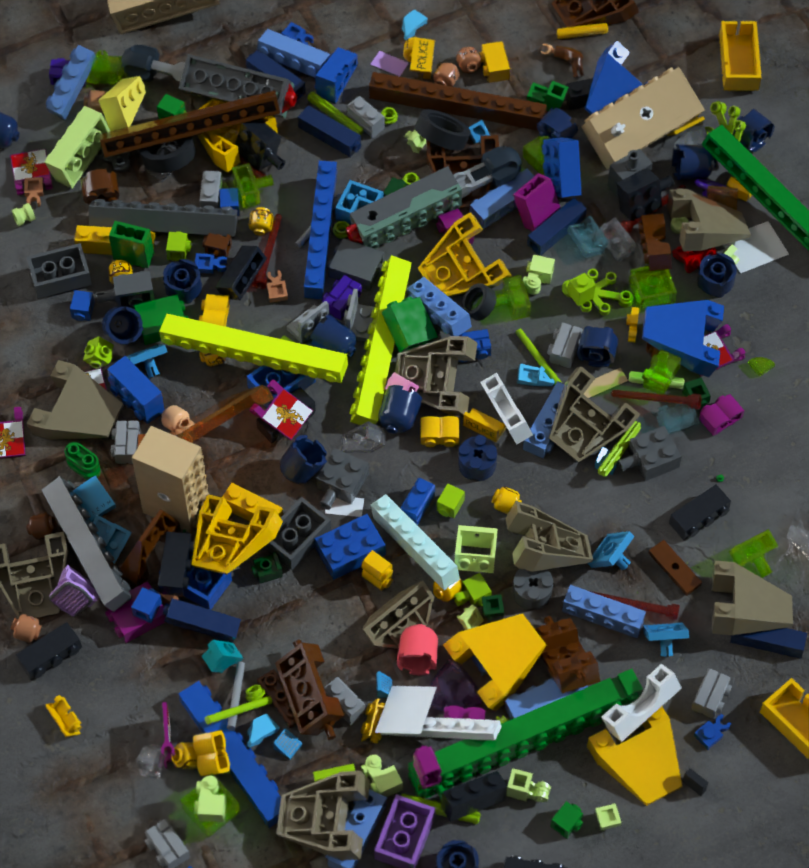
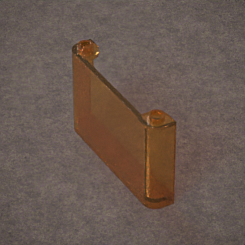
[170,385,274,443]

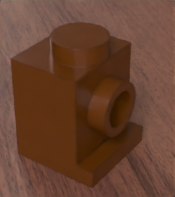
[202,233,232,258]

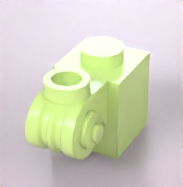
[522,255,555,295]
[361,755,403,797]
[506,768,551,802]
[194,776,226,822]

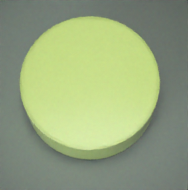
[670,217,689,234]

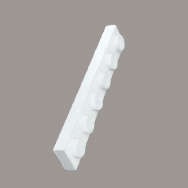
[380,717,501,740]

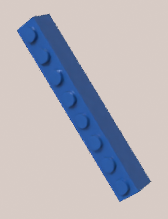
[304,161,337,299]
[178,681,281,828]

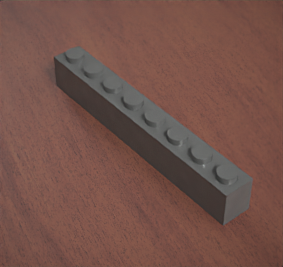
[89,199,237,236]
[42,476,132,612]

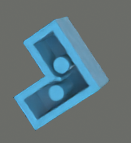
[335,180,383,225]

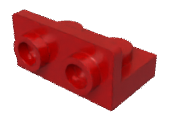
[672,246,716,273]

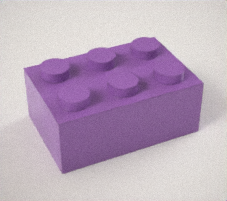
[374,794,436,868]

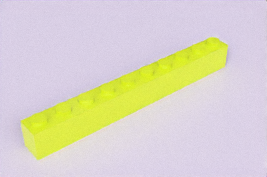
[349,255,412,429]
[159,314,348,383]

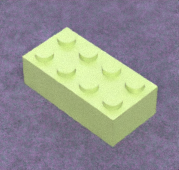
[45,106,111,189]

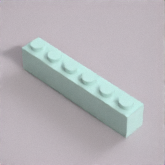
[371,494,460,590]

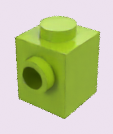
[166,231,191,261]
[568,272,596,306]
[437,484,465,519]

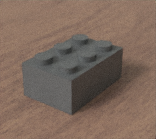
[27,243,92,299]
[264,497,331,570]

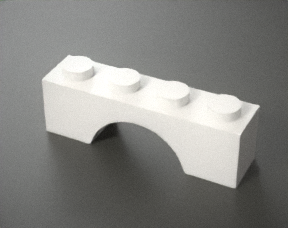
[480,373,533,445]
[602,664,682,742]

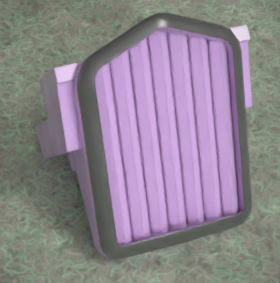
[49,565,99,617]

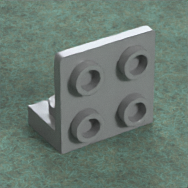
[344,288,374,342]
[287,301,329,344]

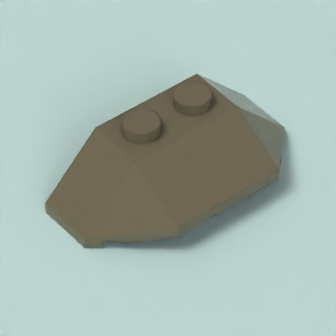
[362,581,434,649]

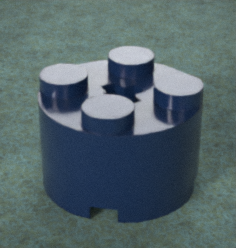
[537,108,578,141]
[733,109,775,152]
[697,253,737,298]
[163,259,202,304]
[577,326,619,367]
[458,435,497,481]
[436,840,479,868]

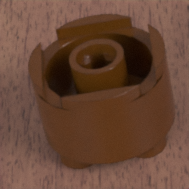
[80,169,120,205]

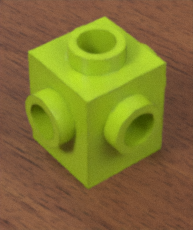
[83,336,114,369]

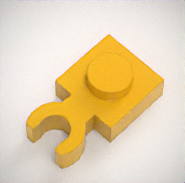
[626,307,639,343]

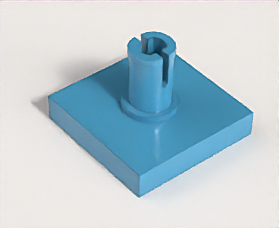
[126,344,168,378]
[587,531,635,570]
[643,623,689,657]

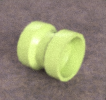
[11,203,36,226]

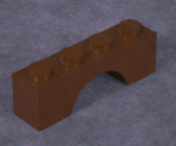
[638,214,672,271]

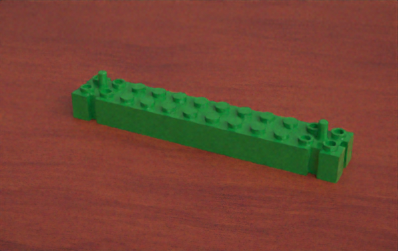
[408,668,643,800]

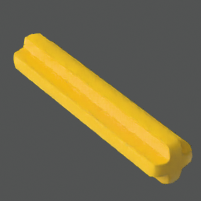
[557,23,608,39]

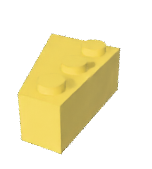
[99,76,146,131]

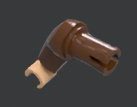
[541,44,585,78]

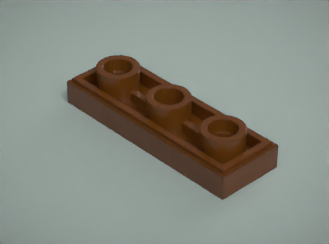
[648,540,702,596]
[257,669,297,728]

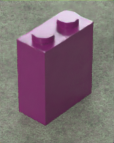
[513,173,561,232]
[105,581,165,643]

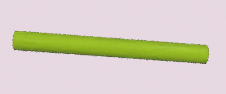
[515,328,562,385]
[205,696,272,724]

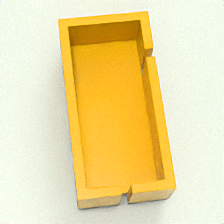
[719,21,761,91]
[760,678,809,760]

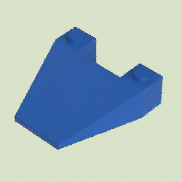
[585,41,656,114]
[642,300,724,377]

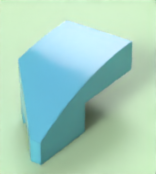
[402,9,428,40]
[517,364,555,386]
[247,714,280,748]

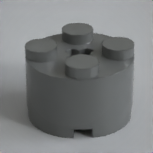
[513,569,553,610]

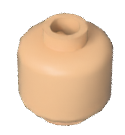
[161,405,190,433]

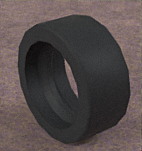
[461,283,497,321]

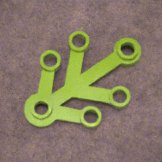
[703,101,746,142]
[562,269,633,316]

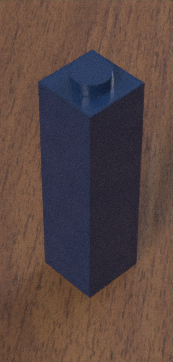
[246,50,306,102]
[298,105,362,158]
[527,198,587,256]
[162,598,241,643]
[730,628,807,659]

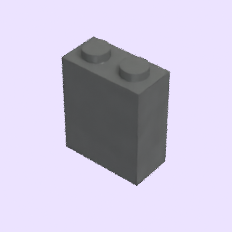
[327,239,384,291]

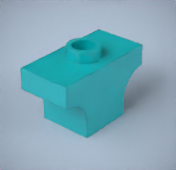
[202,640,244,673]

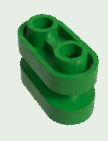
[64,442,101,480]

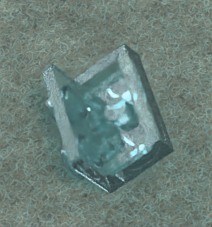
[566,216,609,257]
[653,399,699,433]

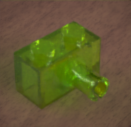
[87,50,124,84]
[523,136,549,176]
[232,163,274,209]
[495,274,531,321]
[642,349,682,396]
[729,529,778,578]

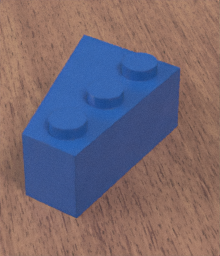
[314,47,358,104]

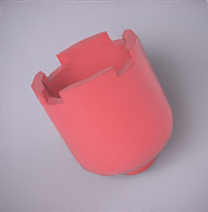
[397,624,438,676]

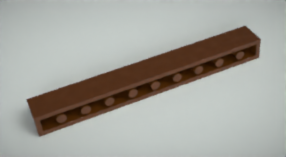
[369,72,547,131]
[100,90,280,157]

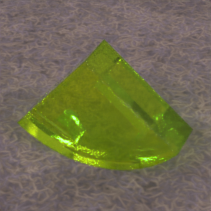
[748,357,775,376]

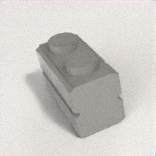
[347,96,385,138]
[199,171,222,209]
[547,323,583,368]
[111,421,140,464]
[691,668,732,719]
[324,677,366,725]
[144,819,190,868]

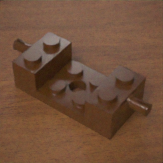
[535,616,601,693]
[275,640,344,740]

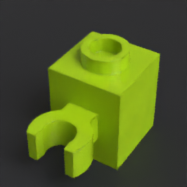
[454,573,492,607]

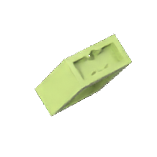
[454,525,498,573]

